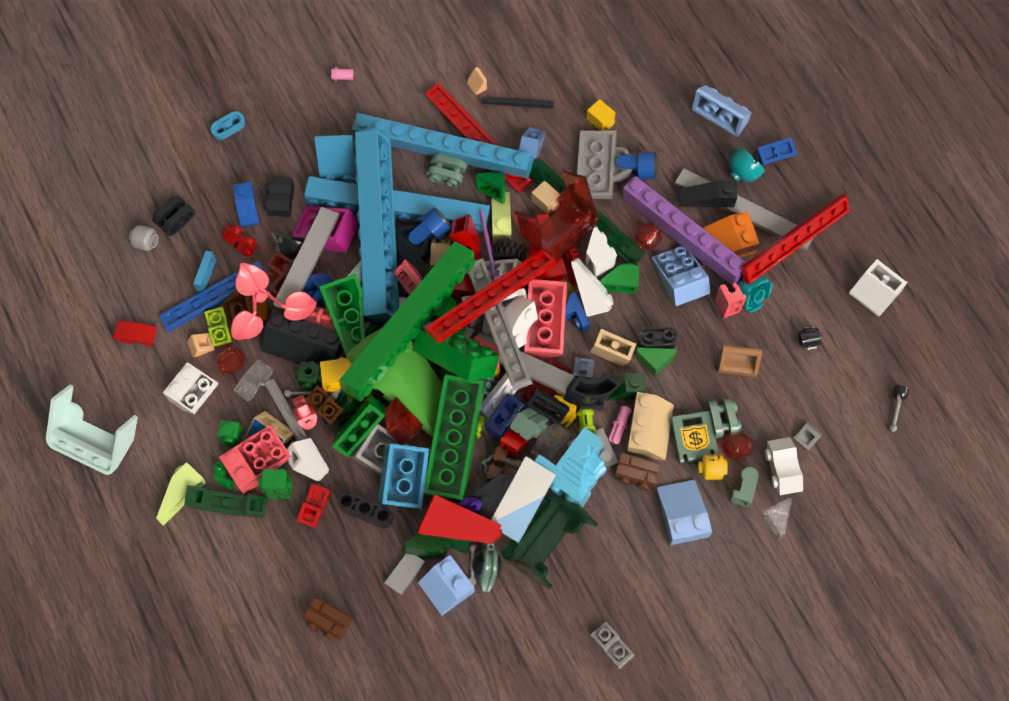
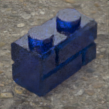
[481,393,523,440]

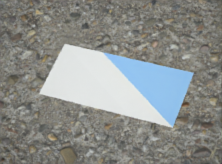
[491,457,556,543]

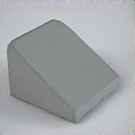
[793,422,823,451]

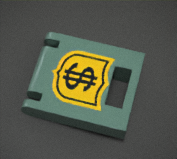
[670,411,719,464]

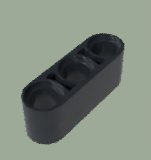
[337,491,393,528]

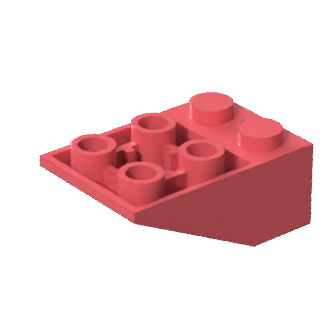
[219,425,291,495]

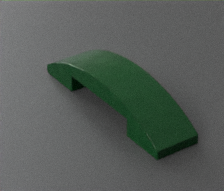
[184,485,268,517]

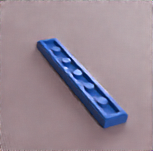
[158,261,266,333]

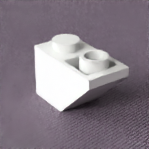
[287,438,329,481]

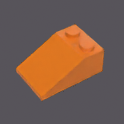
[701,211,760,267]

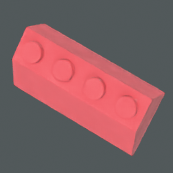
[523,279,567,360]

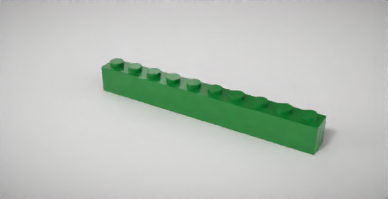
[339,242,475,402]

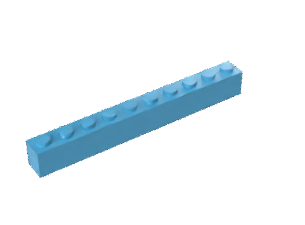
[352,113,533,179]
[304,176,490,234]

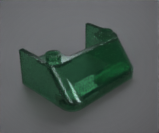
[502,495,598,589]

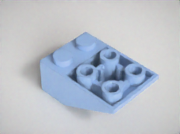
[651,246,710,306]

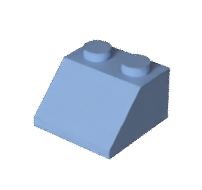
[418,555,475,616]

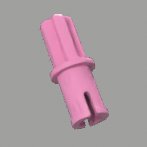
[608,406,632,444]

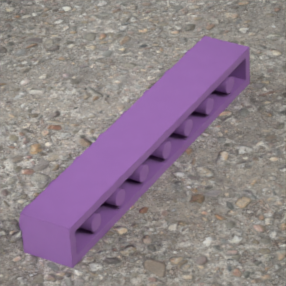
[623,176,746,286]

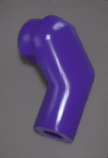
[457,496,482,511]

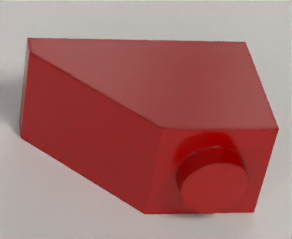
[500,429,529,460]

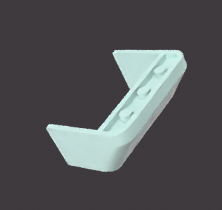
[46,385,138,475]

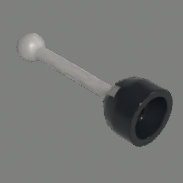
[889,385,910,432]

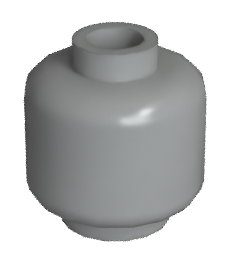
[129,225,159,251]

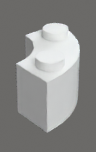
[504,296,538,348]
[765,437,803,495]

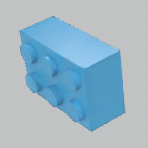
[377,443,429,509]

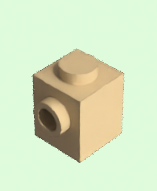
[531,181,561,214]

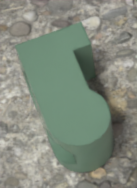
[730,467,759,508]

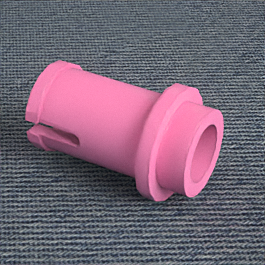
[331,67,353,81]

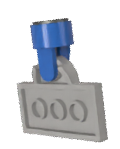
[576,131,658,199]

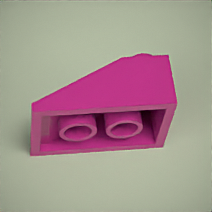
[291,206,360,253]

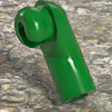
[213,462,235,489]

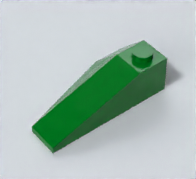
[318,274,365,358]

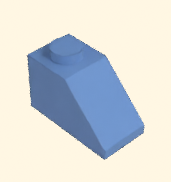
[519,127,546,161]

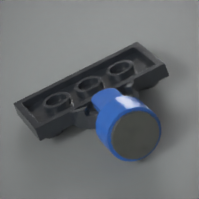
[395,207,452,297]

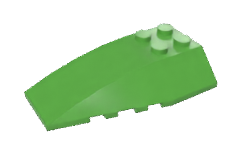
[346,328,443,437]

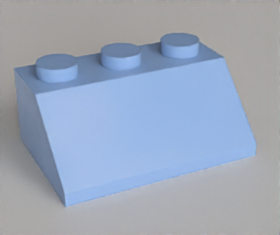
[692,85,752,137]

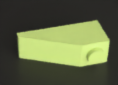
[491,192,511,244]
[156,462,206,526]

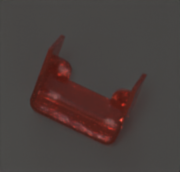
[514,171,598,260]

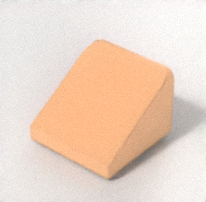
[467,67,487,95]
[187,333,214,357]

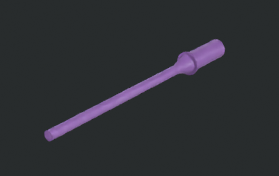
[480,210,500,282]

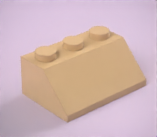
[626,392,674,461]

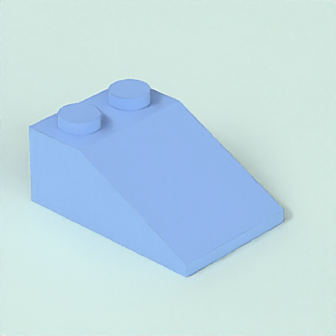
[656,480,712,545]

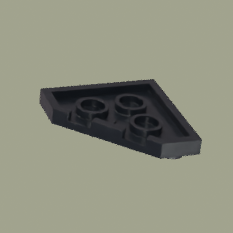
[469,473,515,535]

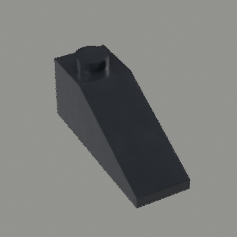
[678,181,738,208]

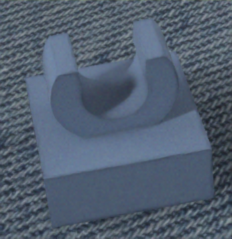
[573,357,594,379]

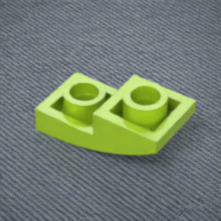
[204,307,232,347]

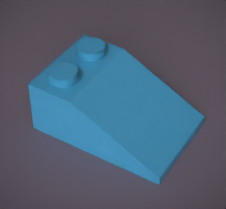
[315,135,357,183]

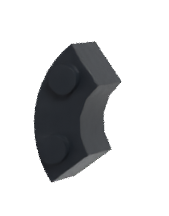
[563,372,621,406]

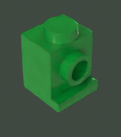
[217,420,244,447]

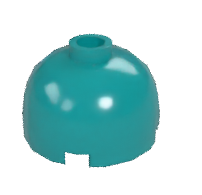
[729,147,765,182]
[737,275,772,313]

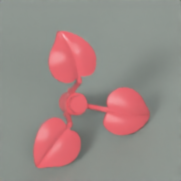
[231,262,317,340]

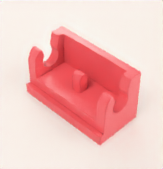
[394,260,424,295]
[715,283,746,318]

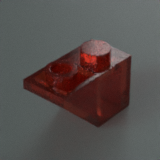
[385,397,423,445]

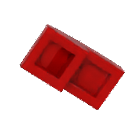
[297,483,332,528]

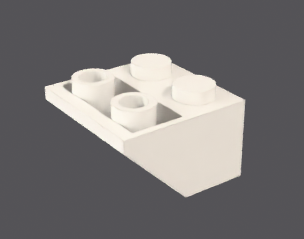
[585,227,617,280]
[849,260,907,317]
[163,362,218,414]

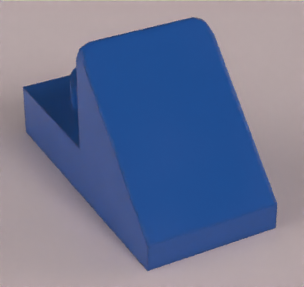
[565,292,590,334]

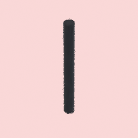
[482,97,554,108]

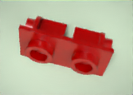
[222,224,260,257]
[561,245,582,286]

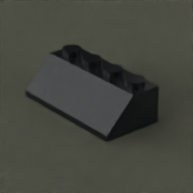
[261,310,343,365]

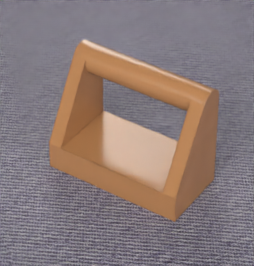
[718,345,762,377]

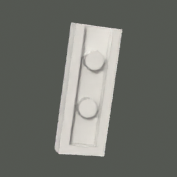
[481,373,518,420]

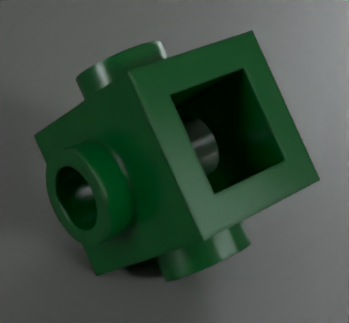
[295,361,322,390]

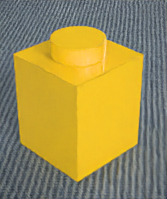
[586,99,615,131]

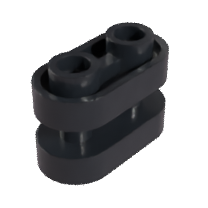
[152,196,195,236]
[637,327,678,349]

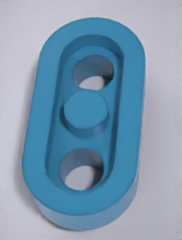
[211,112,245,140]

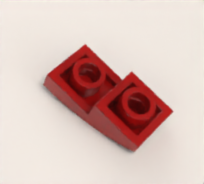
[113,321,157,347]

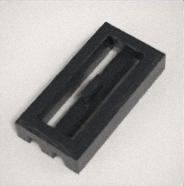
[526,388,570,424]

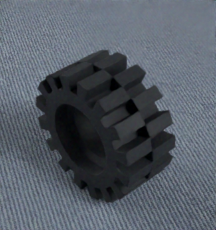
[492,239,527,262]

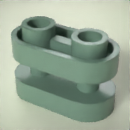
[426,153,468,188]
[706,398,742,439]

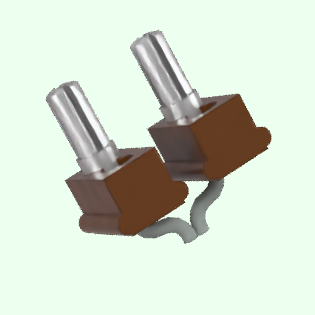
[482,446,522,483]

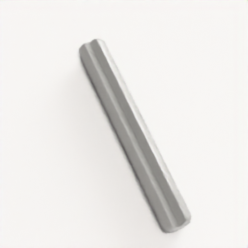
[265,379,308,441]

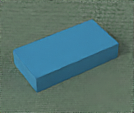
[193,251,216,292]

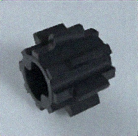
[798,325,822,350]

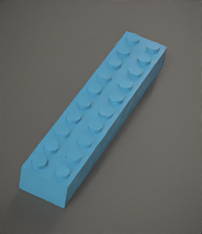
[354,129,399,323]

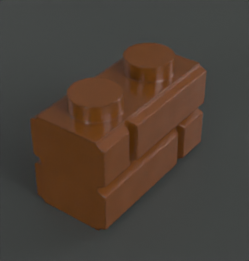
[614,453,660,491]
[303,597,353,641]

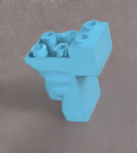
[534,427,607,508]

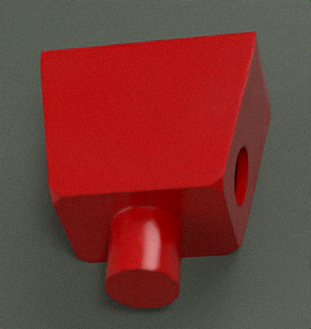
[450,214,481,261]

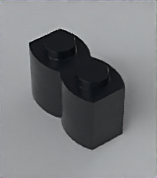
[264,177,295,217]

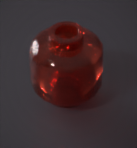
[635,223,662,251]
[216,347,246,375]
[722,433,753,460]

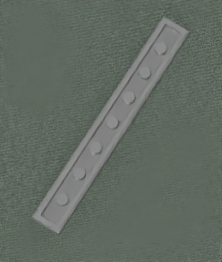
[675,168,813,251]
[467,258,532,391]

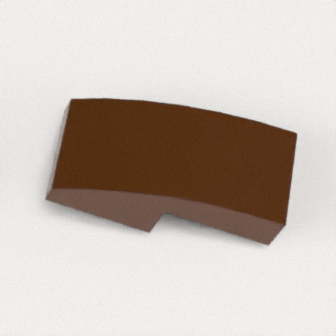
[305,385,344,425]

